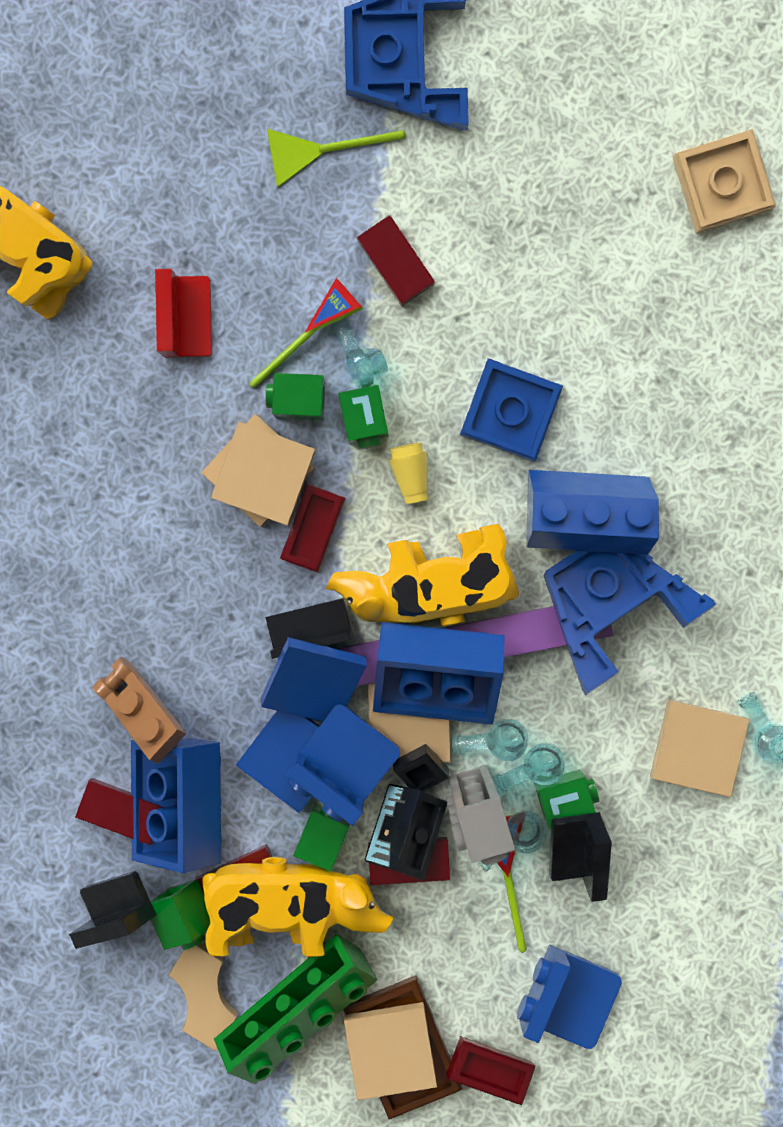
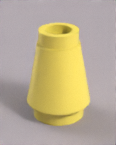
[388,442,429,504]

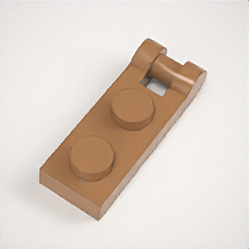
[92,657,187,764]

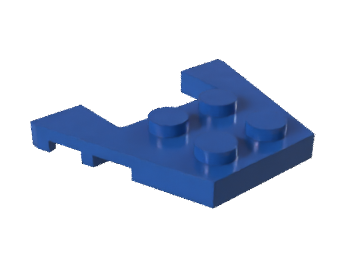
[344,0,469,130]
[544,551,716,695]

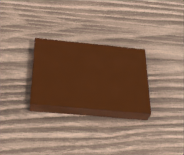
[343,975,463,1120]

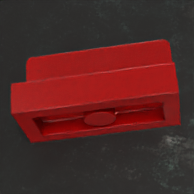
[155,269,212,358]

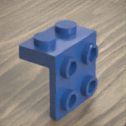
[286,704,400,826]
[517,944,622,1049]

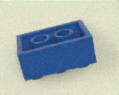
[526,470,659,555]
[372,622,505,725]
[131,739,222,873]

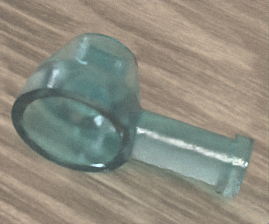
[330,316,388,389]
[737,692,783,764]
[452,719,529,761]
[492,742,565,795]
[478,811,547,872]

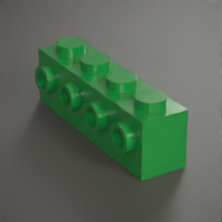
[214,934,378,1084]

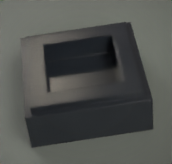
[393,744,449,791]

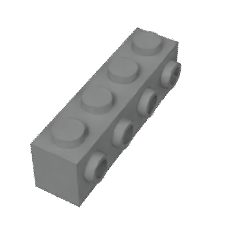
[446,765,515,865]

